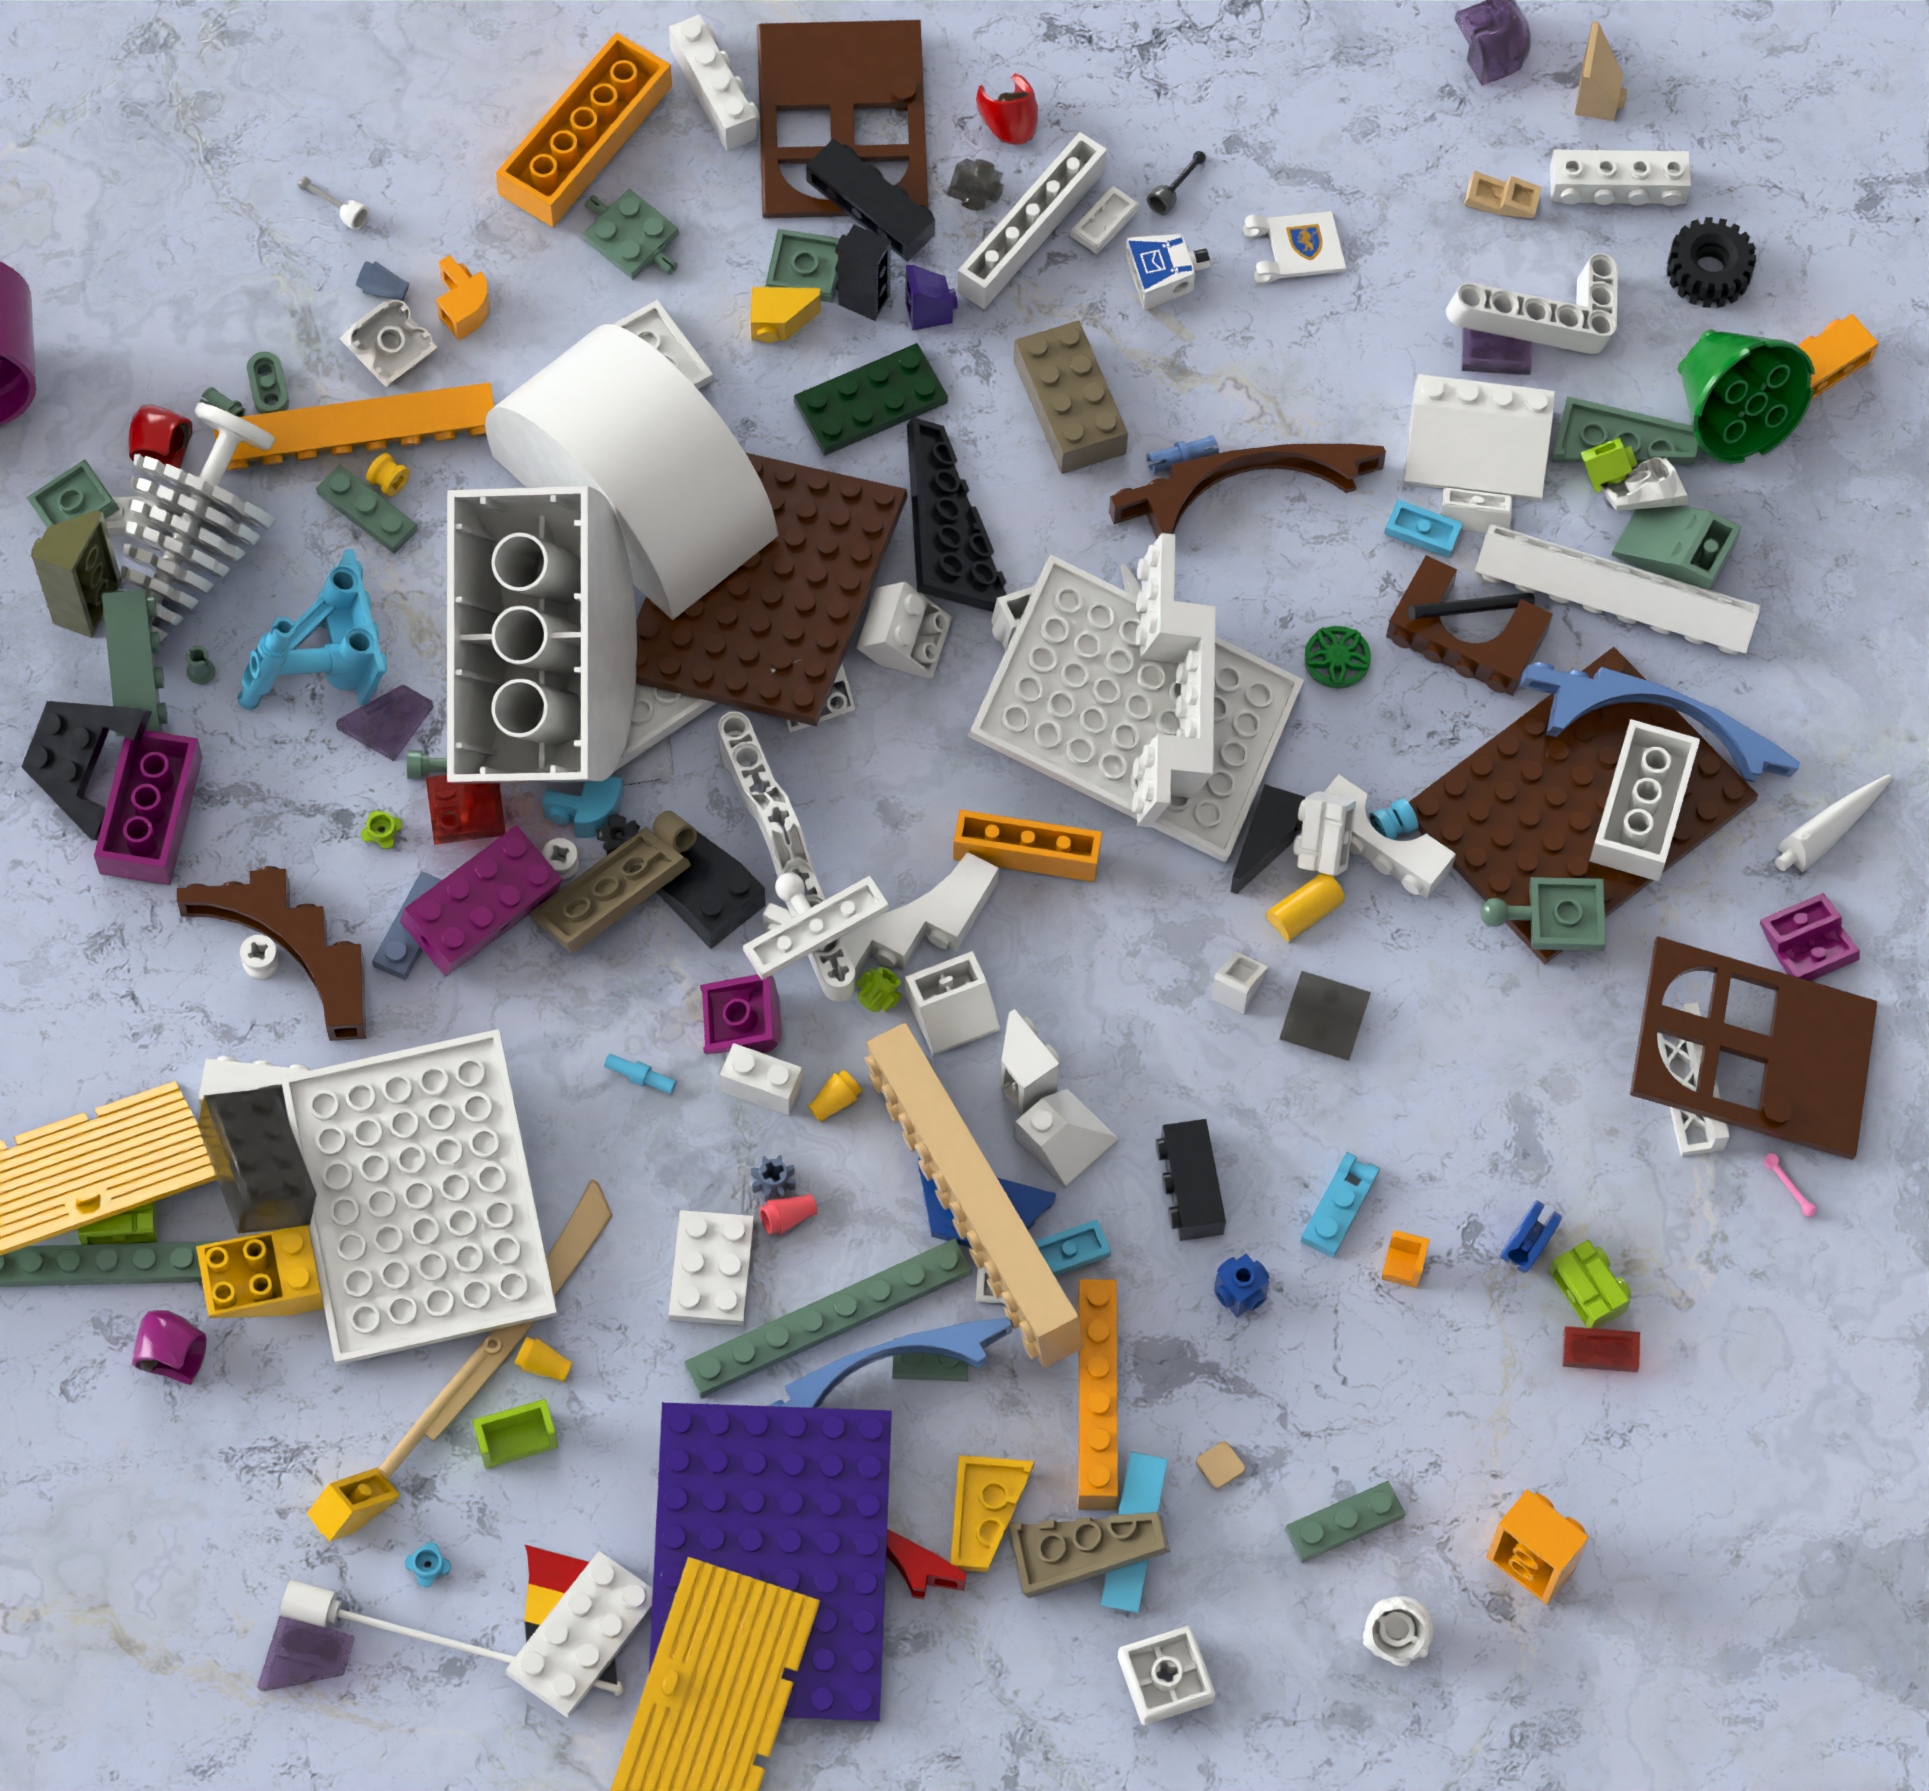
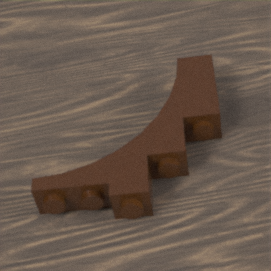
[177,866,366,1041]

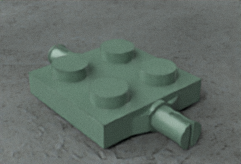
[582,188,679,280]

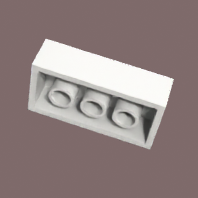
[1589,719,1700,881]

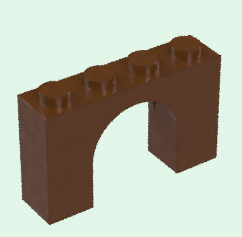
[1386,555,1553,696]

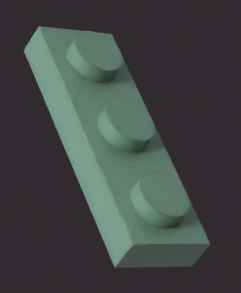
[316,464,418,554]
[1285,1480,1405,1563]

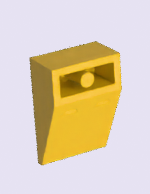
[196,1224,324,1318]

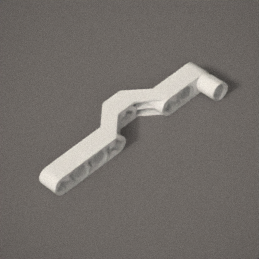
[718,711,855,1002]

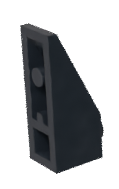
[1230,784,1306,894]

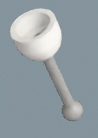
[297,177,370,230]

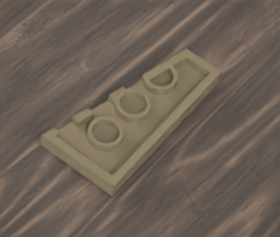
[1009,1512,1170,1598]

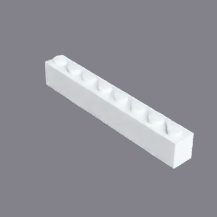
[1475,524,1761,655]

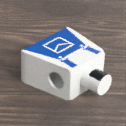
[1126,234,1210,310]

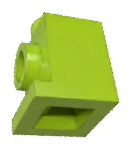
[1581,438,1638,493]

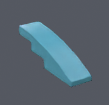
[1101,1451,1168,1613]

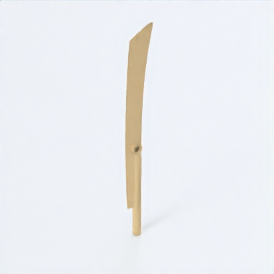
[378,1179,613,1479]

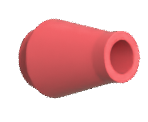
[759,1194,818,1235]

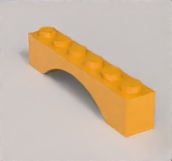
[1078,1279,1118,1510]

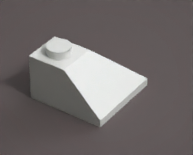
[1014,1089,1119,1188]

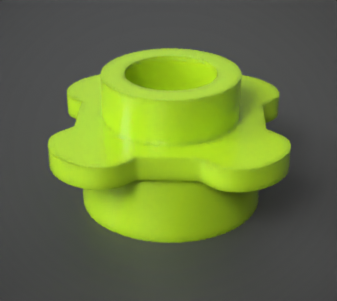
[361,811,403,849]

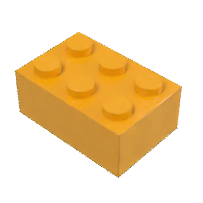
[1486,1489,1589,1605]

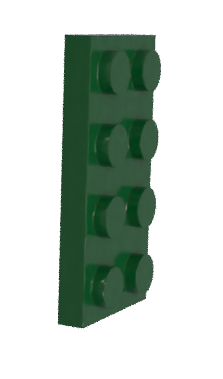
[794,343,948,456]

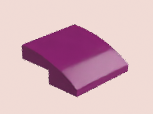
[1760,893,1860,981]

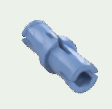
[1146,435,1219,475]

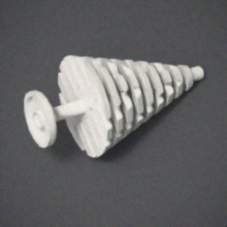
[119,402,276,642]

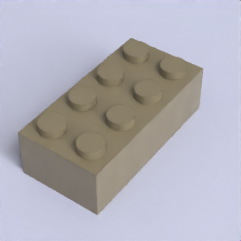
[1014,320,1128,474]

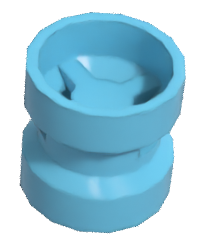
[1369,798,1419,840]

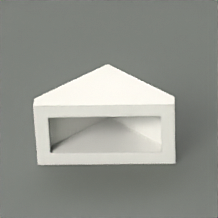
[1211,952,1268,1015]

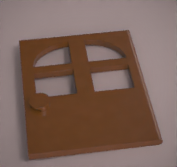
[757,20,928,218]
[1630,936,1877,1160]

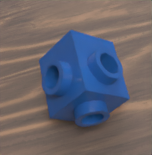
[1214,1253,1269,1317]

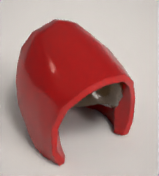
[976,73,1038,145]
[129,404,193,469]

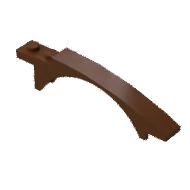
[1109,444,1386,539]

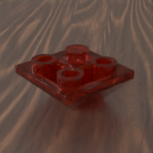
[426,775,506,845]

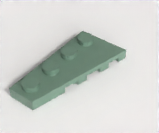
[1551,396,1699,464]

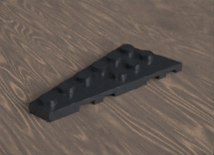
[907,417,1007,612]

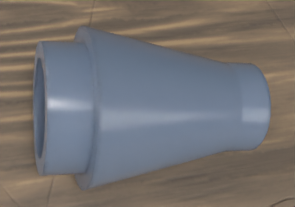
[356,261,410,301]

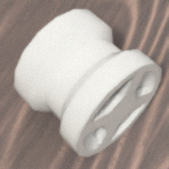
[542,838,579,882]
[240,935,279,979]

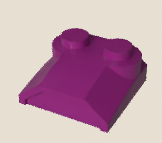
[700,974,781,1055]

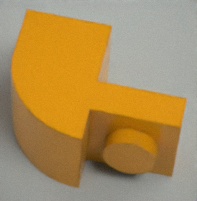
[436,255,490,341]

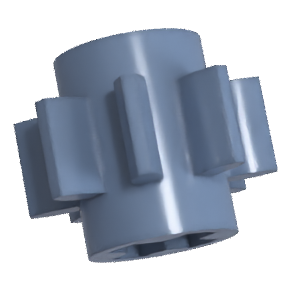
[751,1155,796,1202]

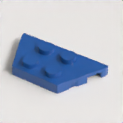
[918,1157,1056,1248]

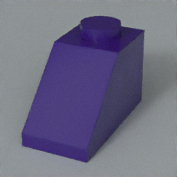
[905,264,958,330]

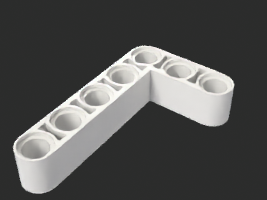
[1446,253,1618,354]

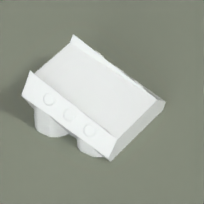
[339,299,439,387]
[1600,457,1690,511]

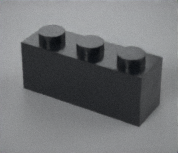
[835,224,891,321]
[1156,1119,1226,1241]

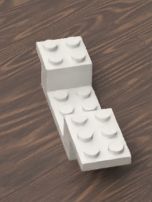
[1132,533,1216,828]

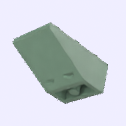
[1611,506,1742,590]

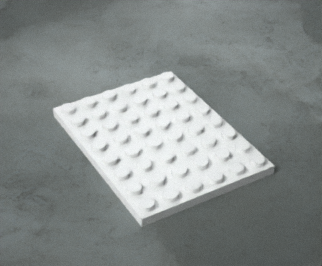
[968,555,1304,863]
[281,1029,558,1365]

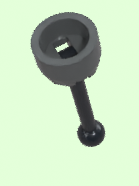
[1147,151,1206,215]

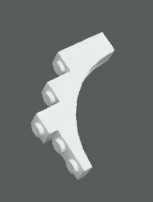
[763,852,999,982]

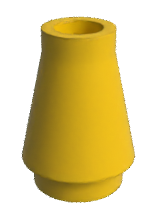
[807,1069,863,1123]
[514,1337,573,1383]

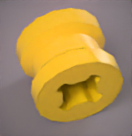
[366,453,410,497]

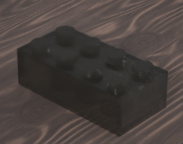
[198,1088,317,1234]

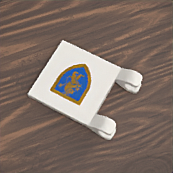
[1243,211,1346,284]

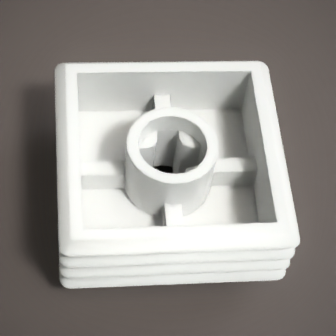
[1118,1626,1215,1725]

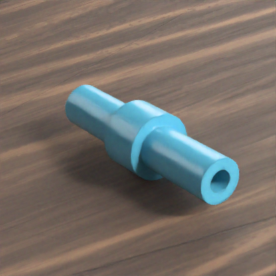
[604,1053,677,1094]

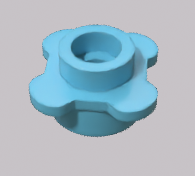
[405,1542,451,1587]

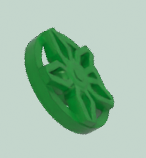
[1304,626,1371,688]

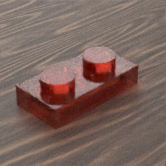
[1562,1326,1640,1372]

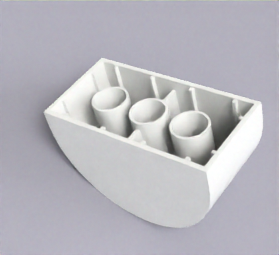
[485,324,778,620]
[447,486,637,784]

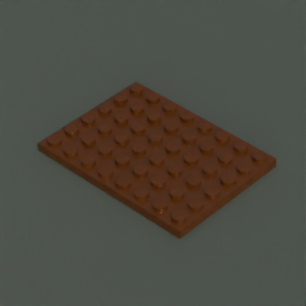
[635,452,908,727]
[1409,647,1758,965]

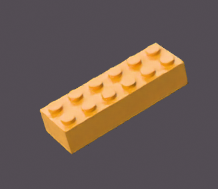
[496,32,672,228]

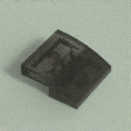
[1279,971,1371,1061]

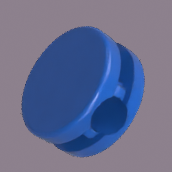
[1500,1200,1562,1273]

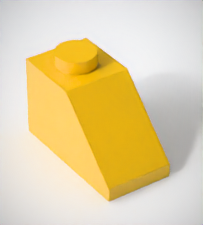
[751,287,821,343]
[306,1467,401,1542]

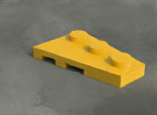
[950,1455,1035,1572]

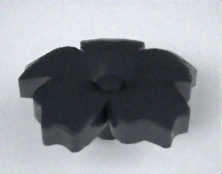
[596,813,640,855]

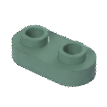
[247,352,289,414]

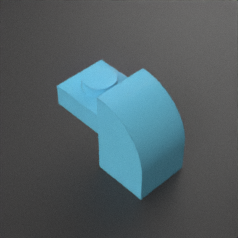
[542,776,624,838]

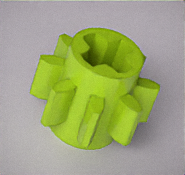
[856,967,903,1012]

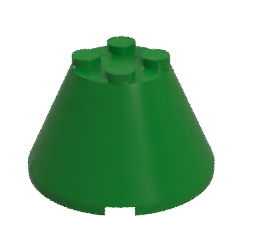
[1678,329,1815,464]

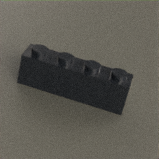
[806,138,935,262]

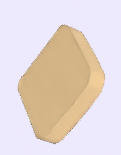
[1196,1441,1245,1489]

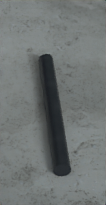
[1408,593,1535,620]

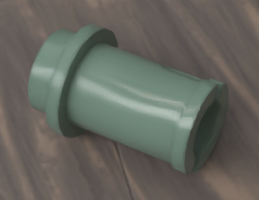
[199,387,245,417]
[185,645,215,685]

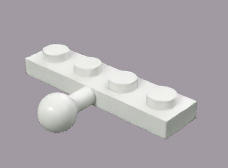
[743,873,889,980]

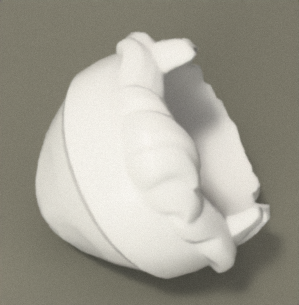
[1363,1596,1434,1666]

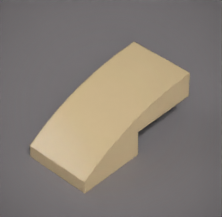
[1464,171,1542,218]

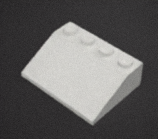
[1403,374,1555,501]

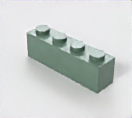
[102,588,168,736]

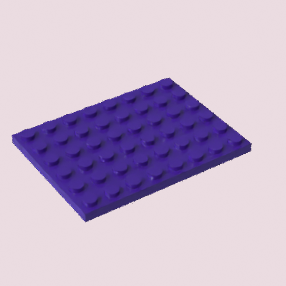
[648,1402,892,1722]

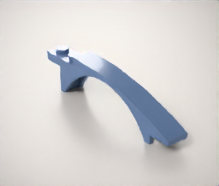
[1520,662,1800,783]
[769,1318,1013,1408]

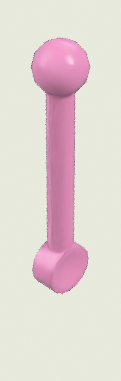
[1764,1153,1817,1217]

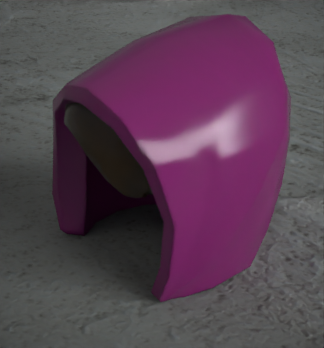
[132,1310,207,1385]

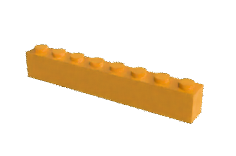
[214,382,494,470]

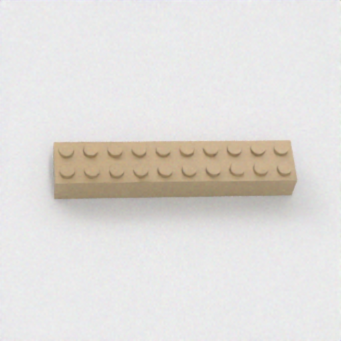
[864,1022,1084,1369]

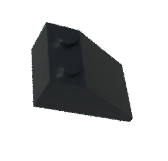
[656,831,766,949]

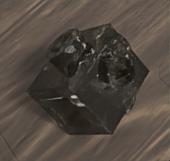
[947,158,1004,211]

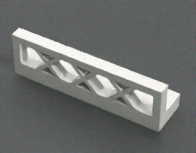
[1657,1002,1730,1157]

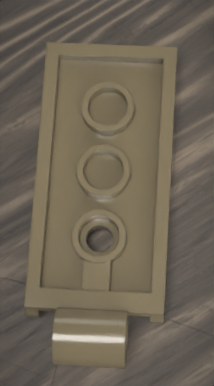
[529,811,697,954]

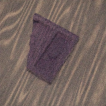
[336,684,434,761]
[257,1616,355,1692]

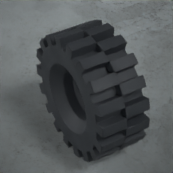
[1666,217,1756,308]

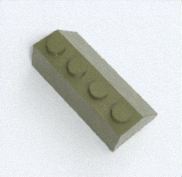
[31,510,122,638]

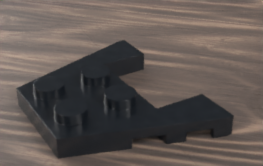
[21,701,152,841]

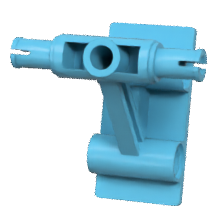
[237,549,387,710]

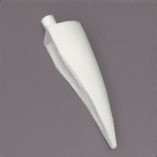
[1775,774,1892,872]

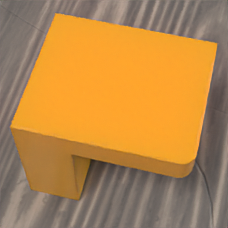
[1381,1230,1430,1288]

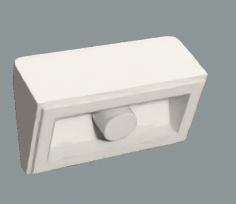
[1440,487,1513,533]

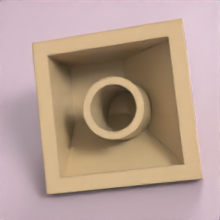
[1575,21,1627,121]

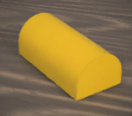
[1265,873,1345,943]

